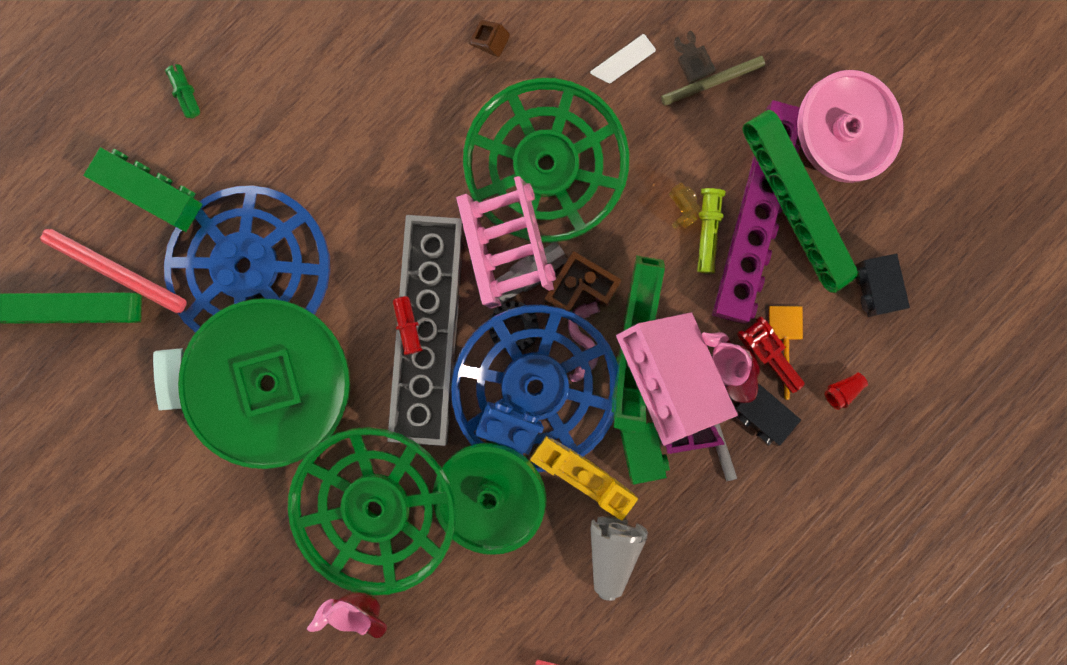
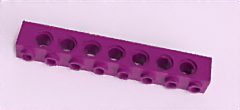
[712,100,800,324]

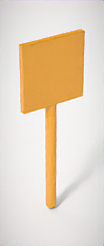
[769,306,803,400]

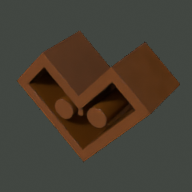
[544,251,622,311]

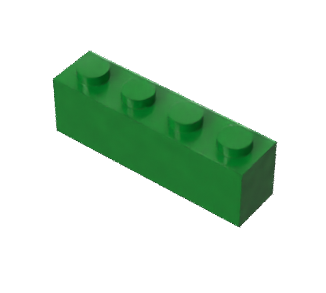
[83,147,203,232]

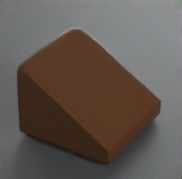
[469,20,510,57]

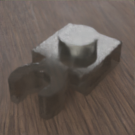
[674,31,716,84]

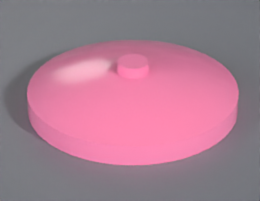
[797,70,903,183]

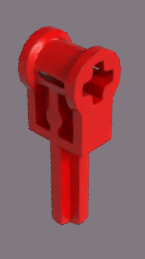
[737,316,805,393]

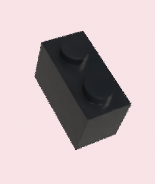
[855,253,910,317]
[734,383,801,446]

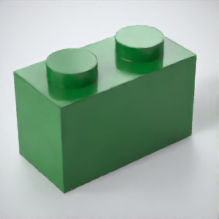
[620,422,670,485]

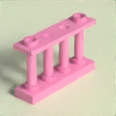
[456,176,556,308]

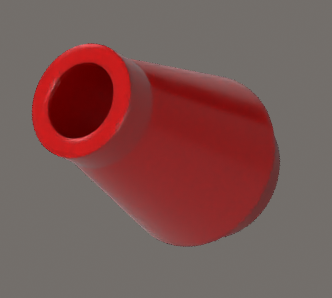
[824,372,868,410]

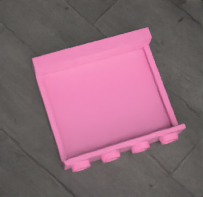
[616,312,738,446]

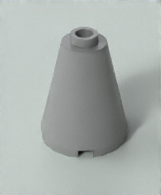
[590,517,648,601]

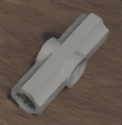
[496,242,568,307]

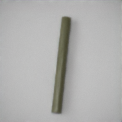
[661,56,765,106]

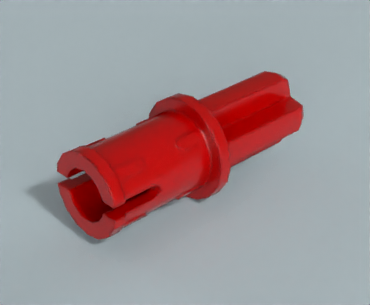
[393,296,423,355]

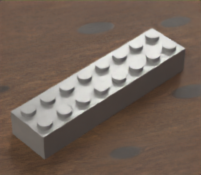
[387,215,464,446]

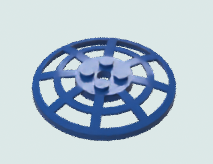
[164,186,330,333]
[451,305,618,472]

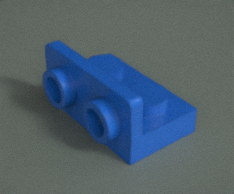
[475,401,544,455]

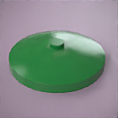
[433,443,546,555]

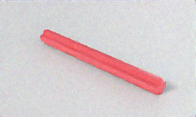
[40,229,187,313]

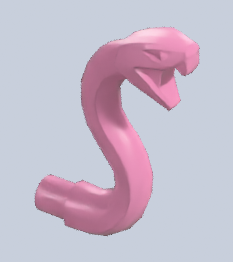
[568,302,600,382]

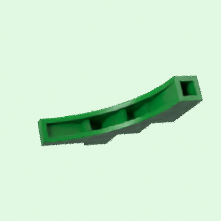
[612,255,665,433]

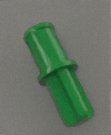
[165,64,200,119]

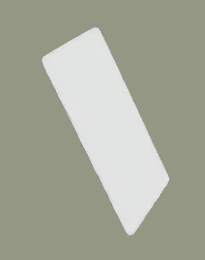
[590,34,656,83]

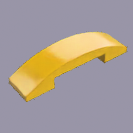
[530,436,639,521]

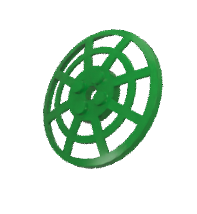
[463,78,629,243]
[288,427,456,595]

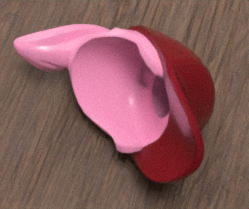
[702,332,760,403]
[307,592,387,638]

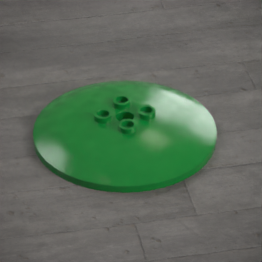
[178,299,350,469]

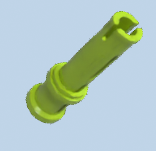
[697,188,726,274]

